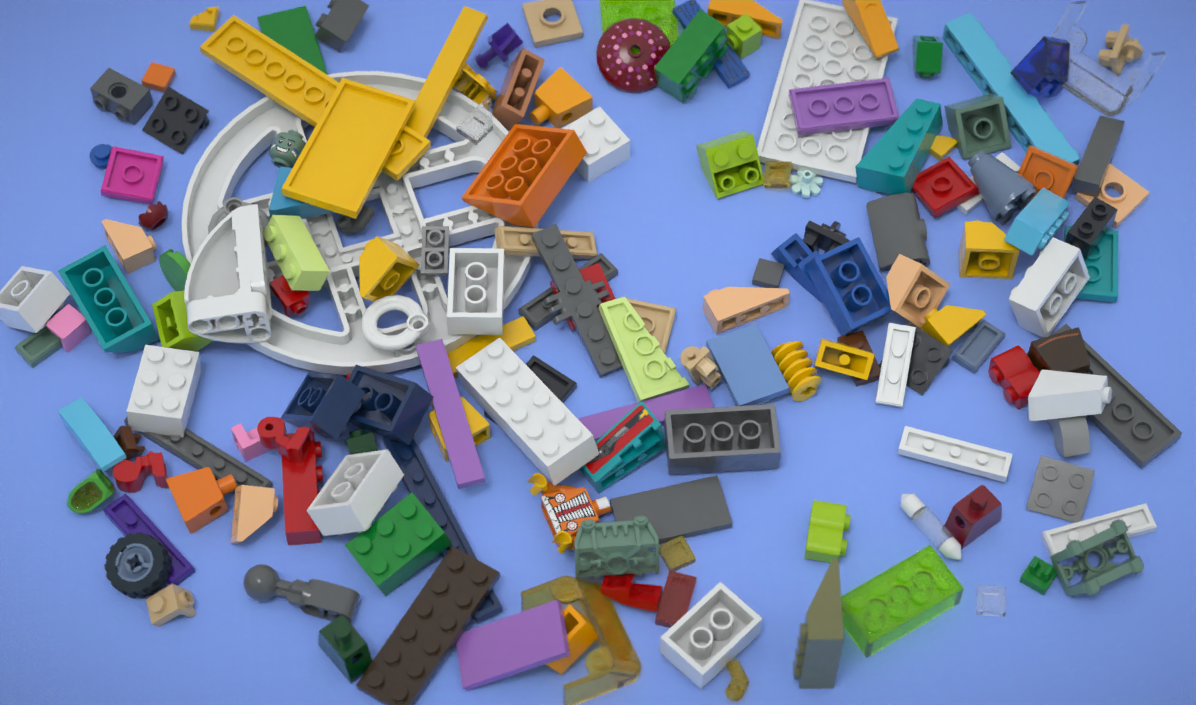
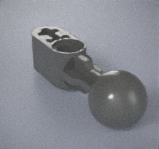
[243,564,360,623]

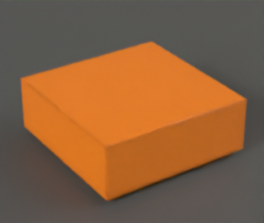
[141,62,176,92]

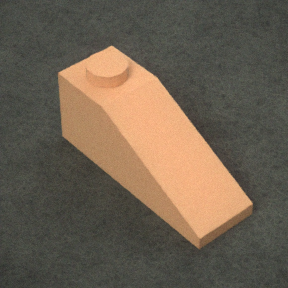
[702,287,790,335]

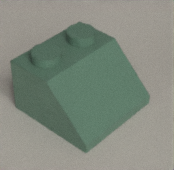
[944,94,1011,159]

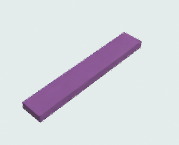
[416,339,485,489]
[578,384,714,442]

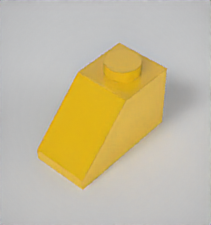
[920,305,987,347]
[814,338,875,380]

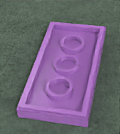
[788,78,899,136]
[456,600,570,691]

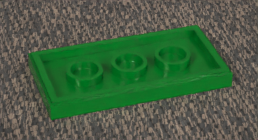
[257,5,328,75]

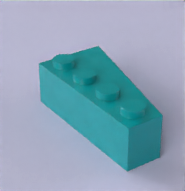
[855,99,943,195]

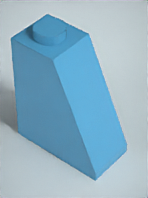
[269,166,333,219]

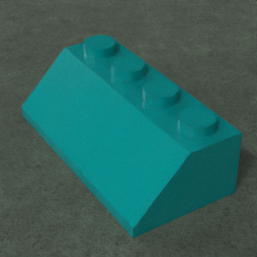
[58,245,159,352]

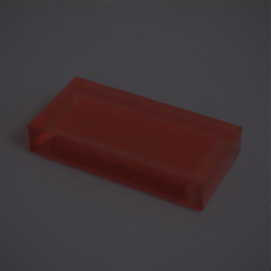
[655,570,697,628]

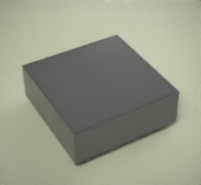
[752,258,785,288]

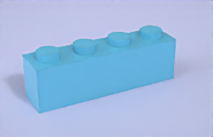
[1004,188,1070,256]

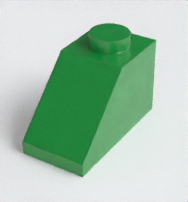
[913,35,943,77]

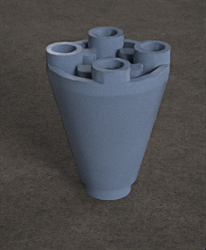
[968,150,1036,225]

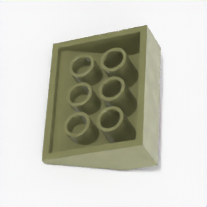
[793,559,844,689]

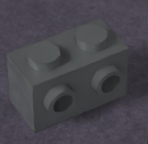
[314,0,369,53]

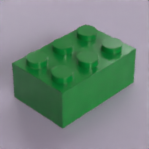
[654,9,729,103]
[345,492,453,597]

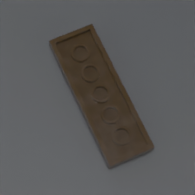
[356,546,501,705]

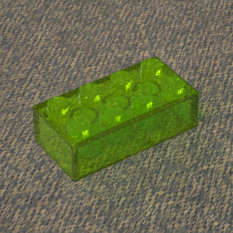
[841,545,964,658]

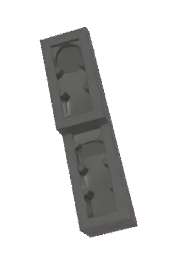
[1072,115,1125,197]

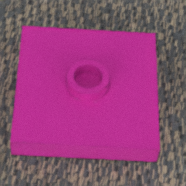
[101,146,164,205]

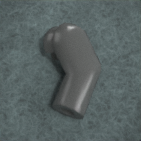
[337,205,375,234]

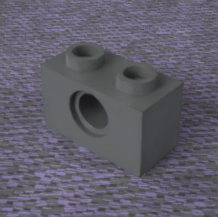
[90,68,153,125]

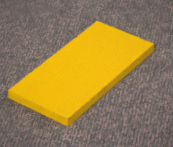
[281,78,415,219]

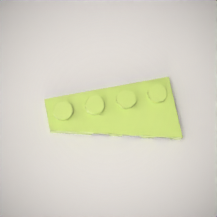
[598,296,690,402]

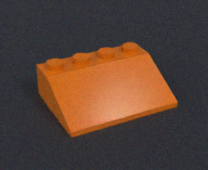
[461,124,587,227]

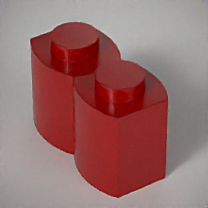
[988,345,1040,409]

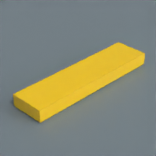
[447,316,536,378]

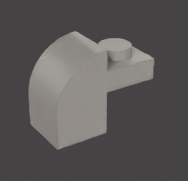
[1047,416,1090,458]

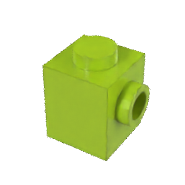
[726,13,762,60]

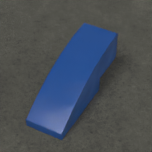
[771,233,824,304]

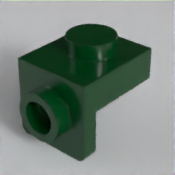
[344,428,378,455]

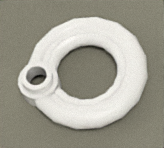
[361,295,430,351]

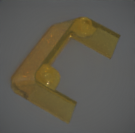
[521,576,641,705]

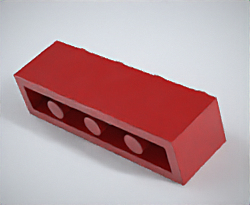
[281,431,323,546]

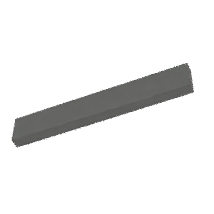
[124,417,273,493]

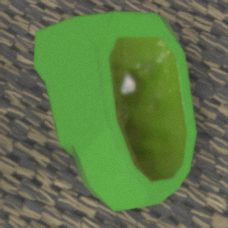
[67,468,115,513]

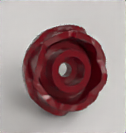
[138,201,168,230]

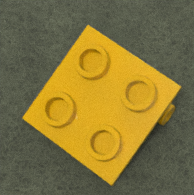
[453,63,497,111]

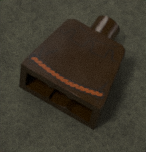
[1028,327,1090,374]

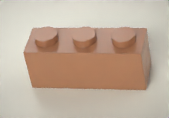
[491,48,545,131]

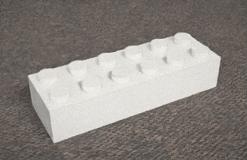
[456,338,599,486]

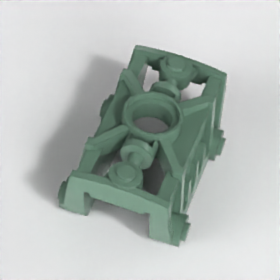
[574,516,659,579]
[1050,519,1145,595]

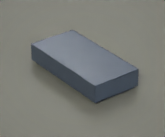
[952,319,1006,374]

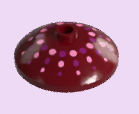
[596,18,671,93]

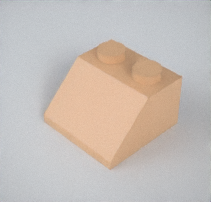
[886,254,951,329]

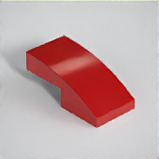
[600,574,663,612]

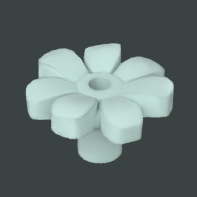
[790,170,823,198]

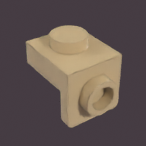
[146,584,195,627]

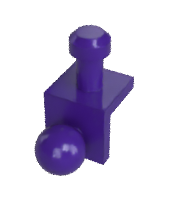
[475,22,523,68]

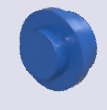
[89,144,112,169]

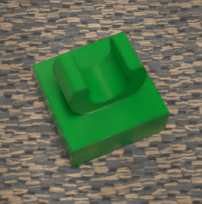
[1019,556,1057,596]

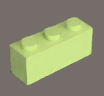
[263,215,330,291]

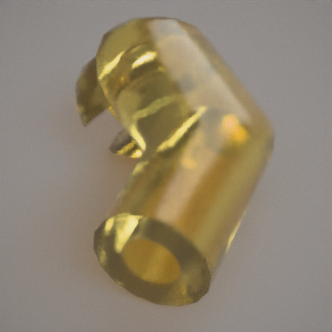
[725,659,749,701]

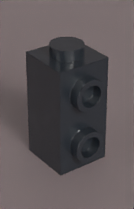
[1065,197,1118,259]

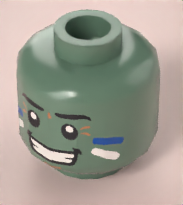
[269,130,306,168]

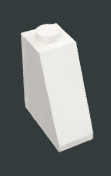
[1028,370,1112,421]

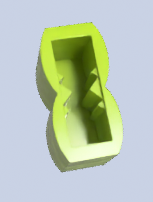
[804,500,851,563]

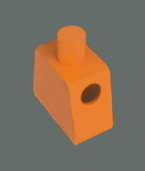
[166,467,237,534]

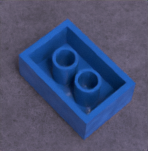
[805,237,893,336]

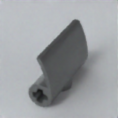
[866,193,930,270]

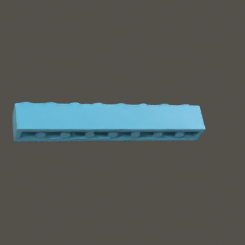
[942,12,1080,165]

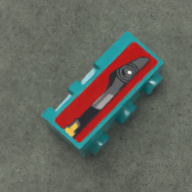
[579,401,666,494]

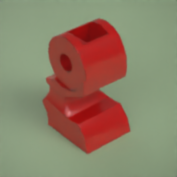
[257,417,314,462]
[113,451,169,493]

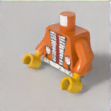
[528,473,611,554]

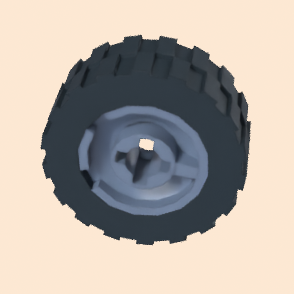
[104,532,172,599]

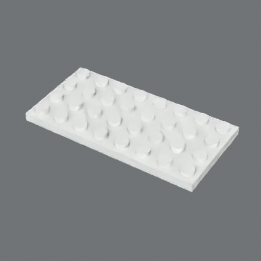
[757,0,898,183]

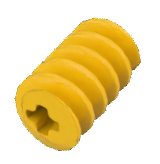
[771,341,822,401]

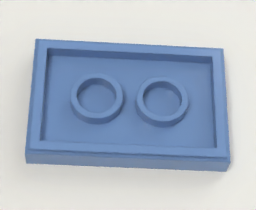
[706,323,789,406]

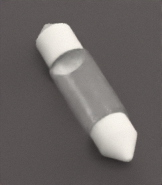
[900,494,962,560]

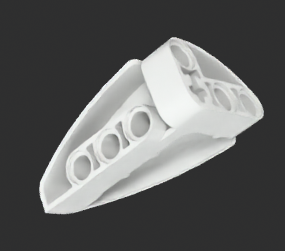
[184,204,273,343]

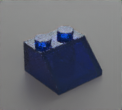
[1010,36,1070,98]

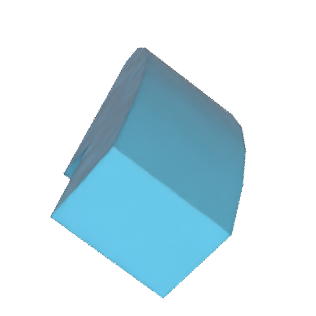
[58,397,127,472]

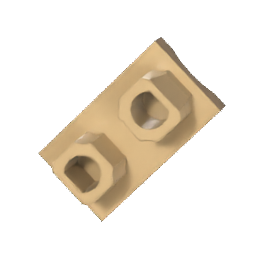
[1098,24,1144,75]
[680,346,722,390]

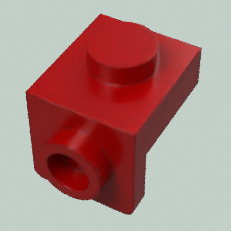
[270,275,310,317]

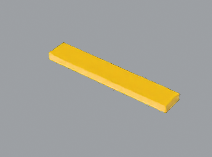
[406,6,488,139]

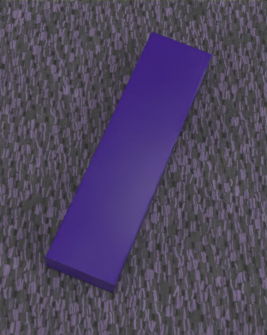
[103,493,195,586]

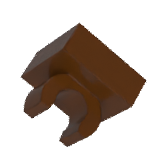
[113,426,145,461]

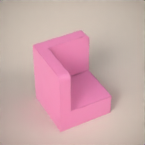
[46,303,91,352]
[231,423,273,462]

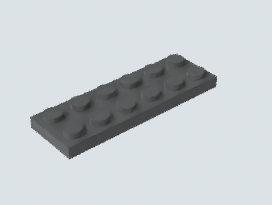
[1027,324,1182,469]

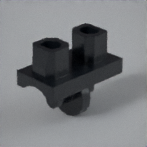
[803,220,851,253]

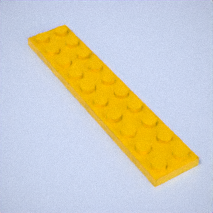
[200,15,431,181]

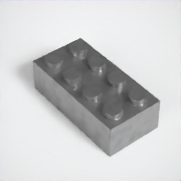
[664,404,781,475]

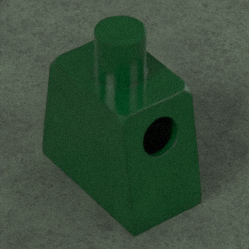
[318,615,372,684]

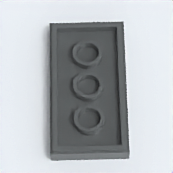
[610,475,732,544]

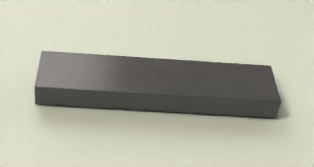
[519,253,618,331]

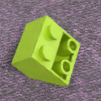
[696,130,765,199]
[152,290,214,352]

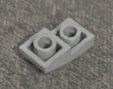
[421,226,449,275]

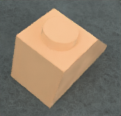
[101,219,157,274]
[230,485,278,544]

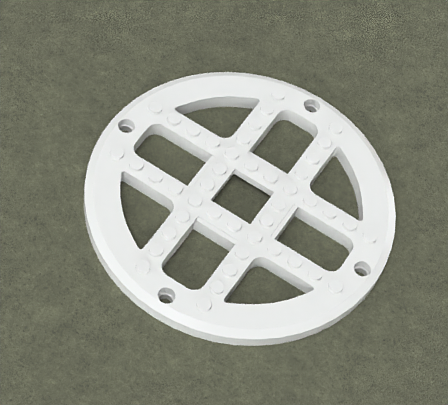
[181,71,538,375]

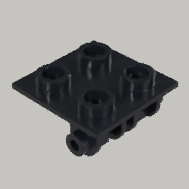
[142,87,210,155]
[879,321,953,396]

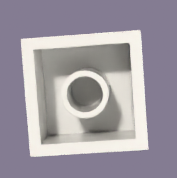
[562,106,630,183]
[0,266,71,333]

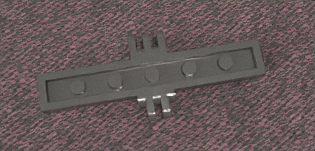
[531,224,623,378]

